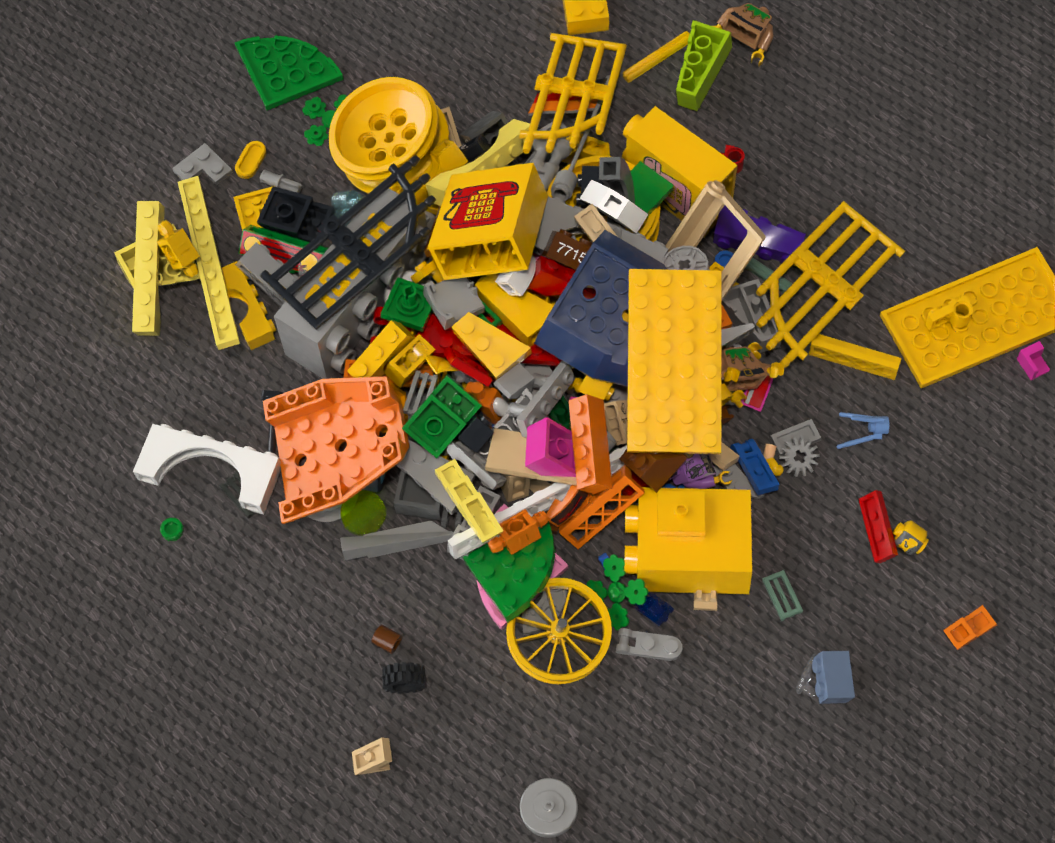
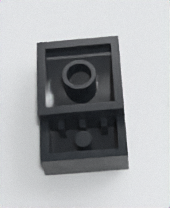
[257,186,336,246]

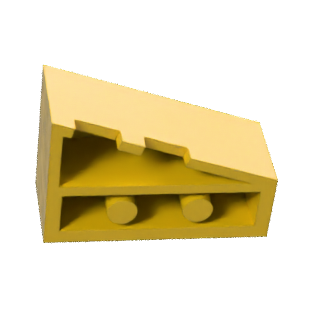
[452,312,532,380]

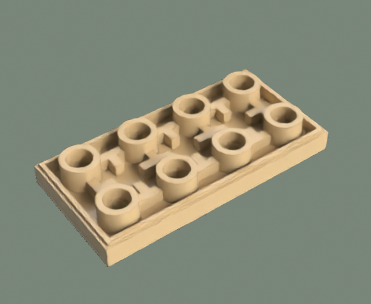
[485,428,577,485]

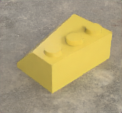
[114,224,200,288]

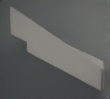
[340,521,453,560]

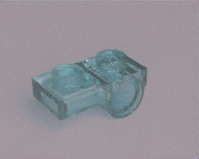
[331,190,364,226]

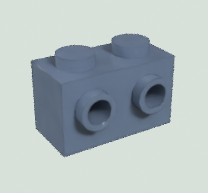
[812,651,855,704]

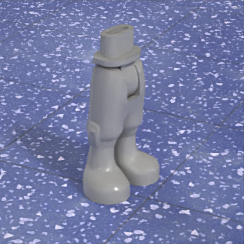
[530,138,573,191]

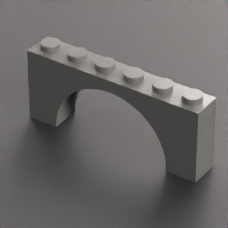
[533,196,668,263]

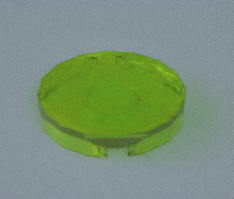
[341,490,386,536]

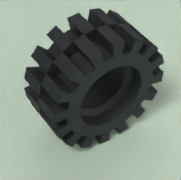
[382,662,425,694]

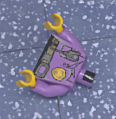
[669,453,732,489]

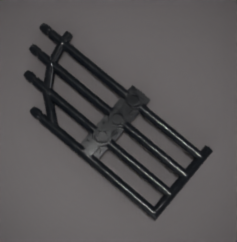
[260,155,436,330]

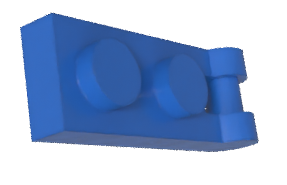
[730,438,780,496]

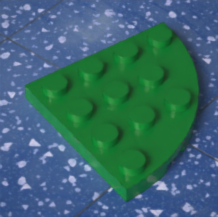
[234,36,344,111]
[463,522,555,623]

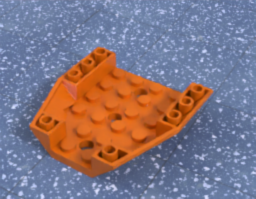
[263,376,410,524]

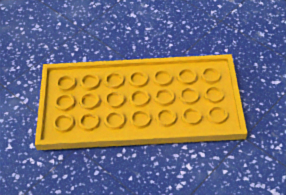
[880,247,1055,389]
[627,269,721,454]

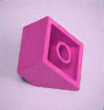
[525,417,576,477]

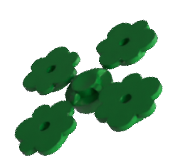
[302,95,347,146]
[586,554,649,630]

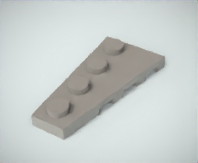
[396,439,475,515]

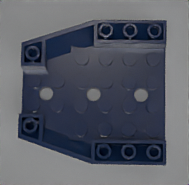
[534,230,668,387]

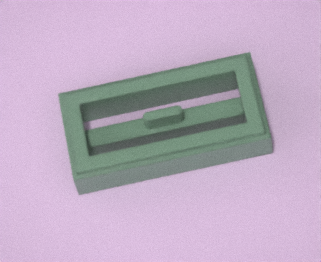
[762,570,803,621]

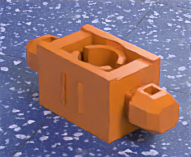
[488,509,549,555]

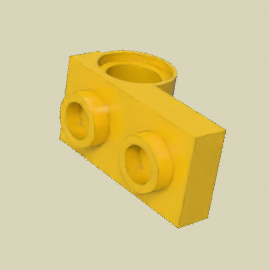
[925,296,973,331]

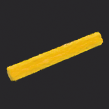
[623,31,690,83]

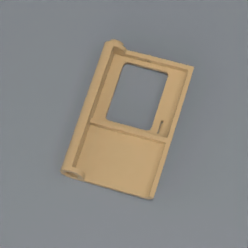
[666,180,766,302]

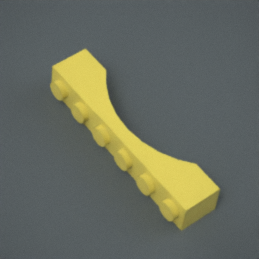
[426,119,533,206]
[132,201,165,336]

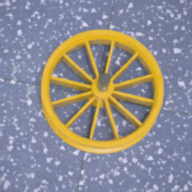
[506,578,612,685]

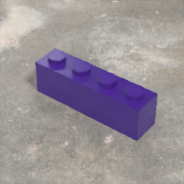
[713,205,806,265]

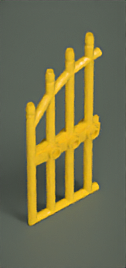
[519,33,627,154]
[756,201,905,368]

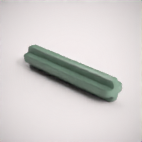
[745,258,792,293]

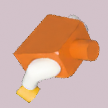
[462,382,517,424]

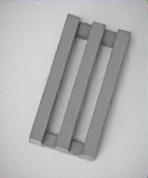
[403,370,438,415]

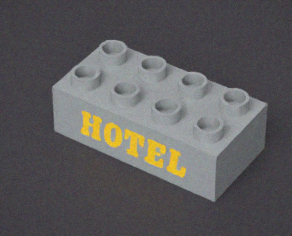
[274,189,431,379]

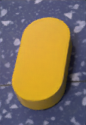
[235,141,266,179]

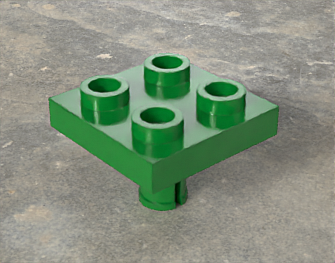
[381,277,433,332]

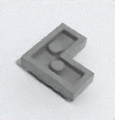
[172,143,233,185]

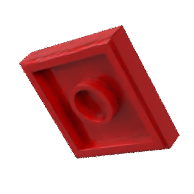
[443,346,493,387]

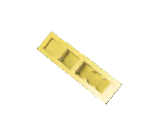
[435,459,503,543]

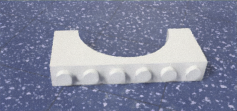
[133,424,281,515]

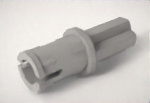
[260,170,302,193]

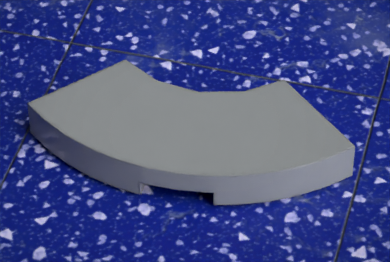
[522,589,567,635]

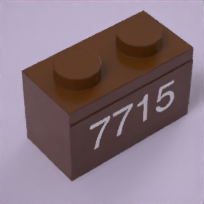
[542,229,593,270]

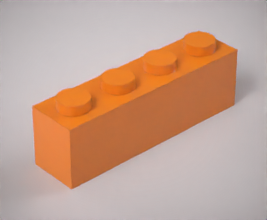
[569,394,613,494]

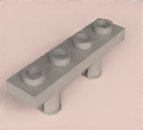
[508,361,575,438]

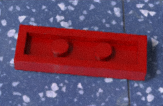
[859,490,898,563]

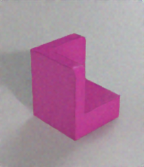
[1017,341,1050,380]

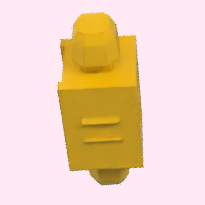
[157,220,200,278]

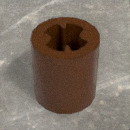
[371,624,402,654]

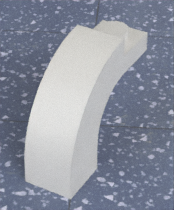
[495,255,536,296]

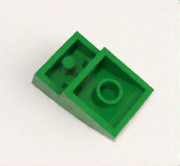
[402,374,482,458]

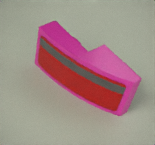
[741,376,773,412]

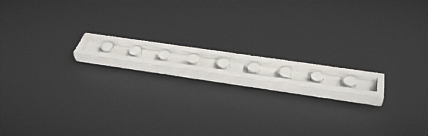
[448,445,627,559]

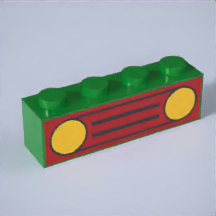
[238,225,328,274]

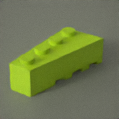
[676,20,732,111]

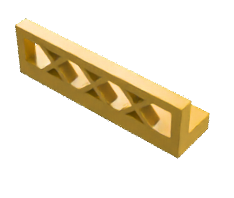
[809,334,901,380]

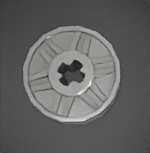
[662,246,709,270]

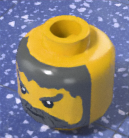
[893,520,929,555]

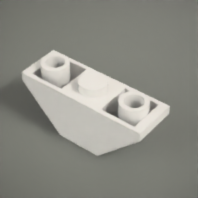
[580,180,648,234]

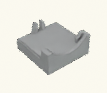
[423,277,485,330]

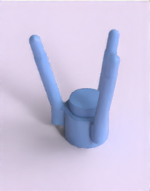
[837,412,889,449]

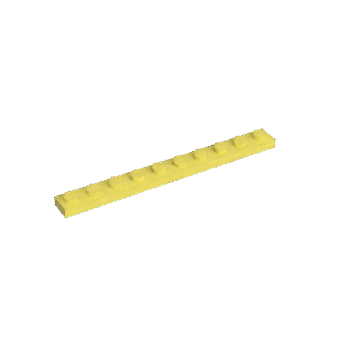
[178,176,240,350]

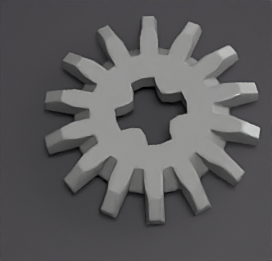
[779,436,820,477]

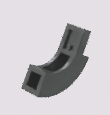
[599,157,635,228]

